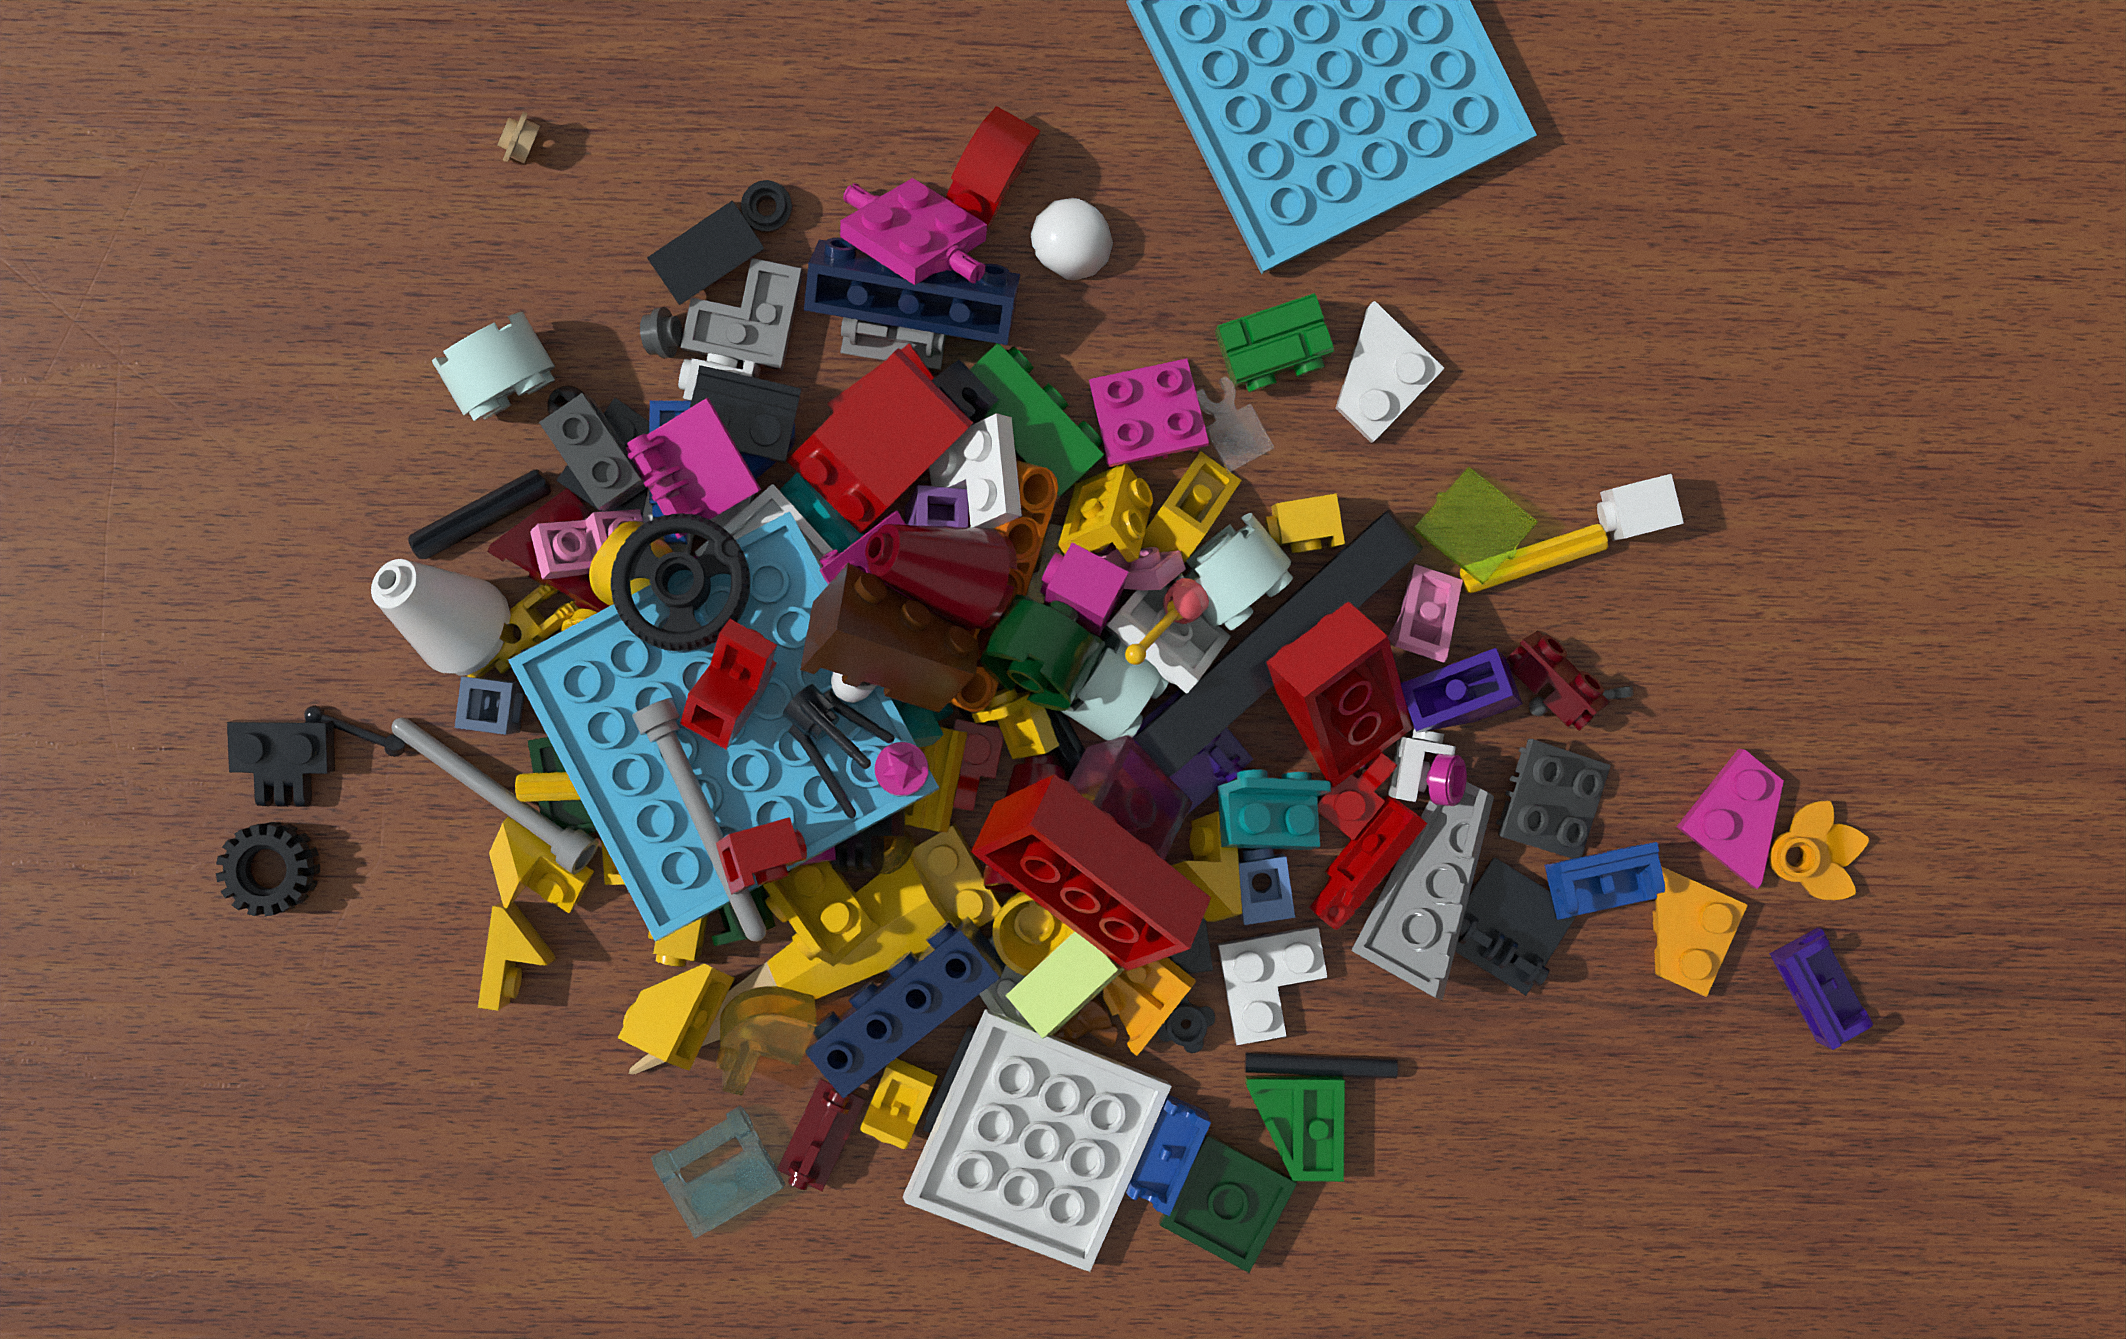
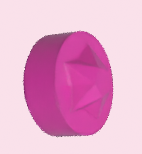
[875,742,929,797]
[1426,754,1467,806]

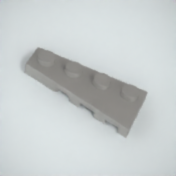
[1351,782,1494,1000]

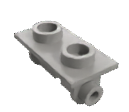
[841,317,946,370]

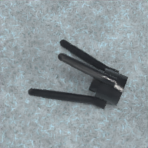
[783,684,895,819]

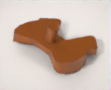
[1053,998,1118,1048]

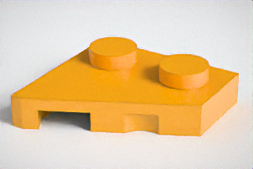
[1653,866,1748,997]
[1103,957,1196,1056]

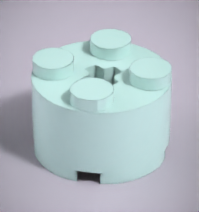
[432,312,555,421]
[1173,513,1293,630]
[1061,622,1169,742]

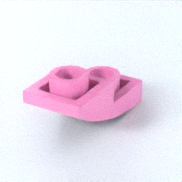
[530,509,643,580]
[1095,542,1186,590]

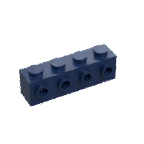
[804,237,1020,345]
[804,916,1006,1098]

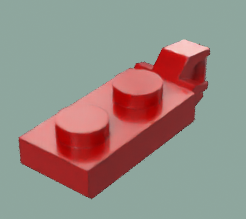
[1309,796,1427,930]

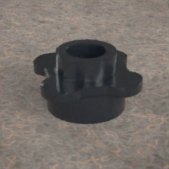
[1157,996,1215,1053]

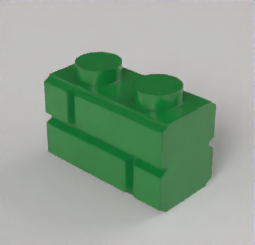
[1215,293,1334,393]

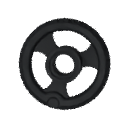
[611,513,751,652]

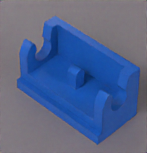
[1544,842,1665,919]
[1126,1094,1211,1216]

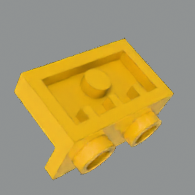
[1058,463,1153,563]
[763,861,880,967]

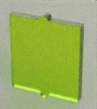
[1414,467,1538,585]

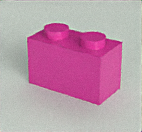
[1040,542,1129,637]

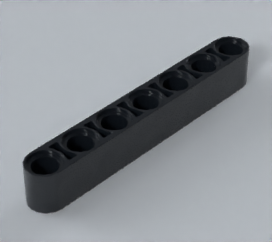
[1134,509,1423,777]

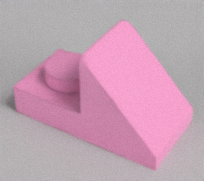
[1389,564,1463,663]

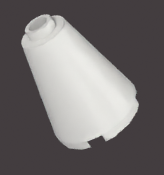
[371,559,511,676]

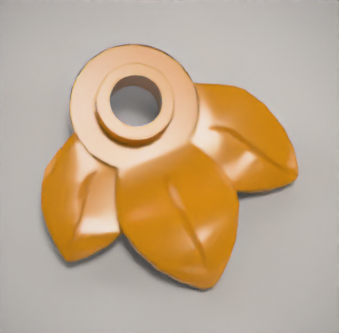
[1769,801,1869,900]

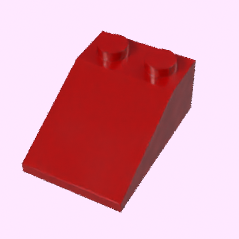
[787,348,973,533]
[1266,601,1413,788]

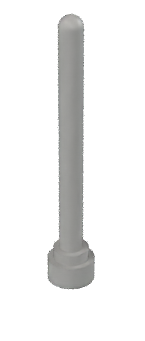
[632,698,766,941]
[391,717,598,875]

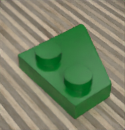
[1245,1076,1345,1182]

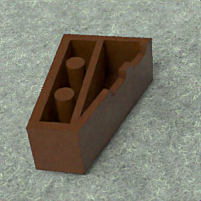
[800,562,979,713]

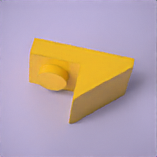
[1172,811,1242,922]
[489,816,594,913]
[478,902,556,1011]

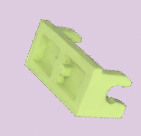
[1005,932,1124,1039]

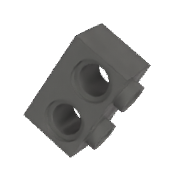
[539,393,646,511]

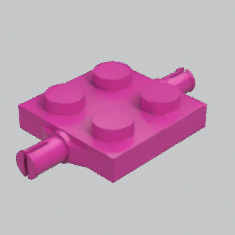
[840,178,987,285]

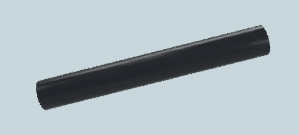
[1244,1052,1398,1079]

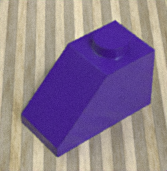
[1401,648,1523,733]

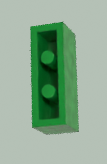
[969,344,1104,500]

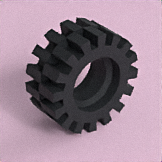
[216,822,320,917]

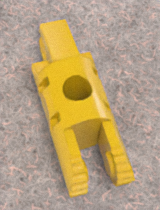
[467,583,582,678]

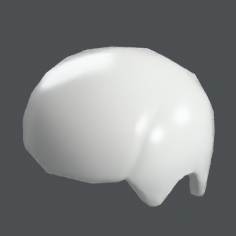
[1031,198,1113,280]

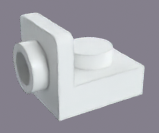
[1387,729,1456,802]

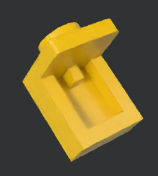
[972,688,1059,759]
[860,1058,938,1149]

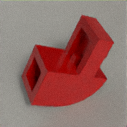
[945,106,1041,232]
[680,619,777,750]

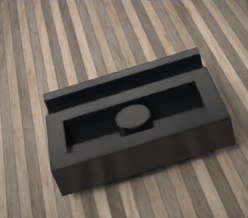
[690,365,801,464]

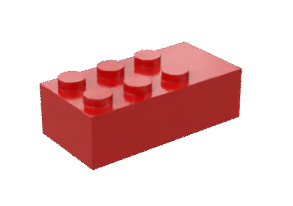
[971,774,1211,971]

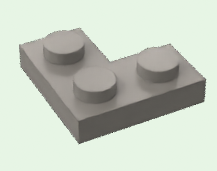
[681,258,803,371]

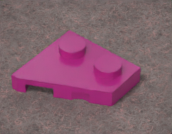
[1676,748,1784,889]

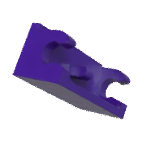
[1769,928,1873,1050]

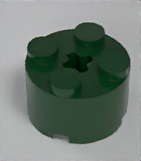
[980,594,1106,711]

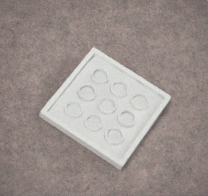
[903,1009,1171,1272]

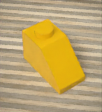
[1142,451,1242,563]
[618,964,735,1071]

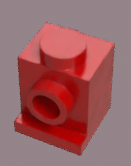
[716,817,807,895]

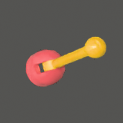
[1125,578,1209,665]

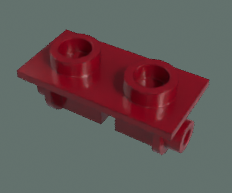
[1507,631,1610,731]
[777,1078,866,1191]

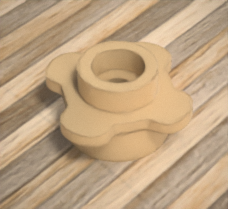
[497,111,540,163]

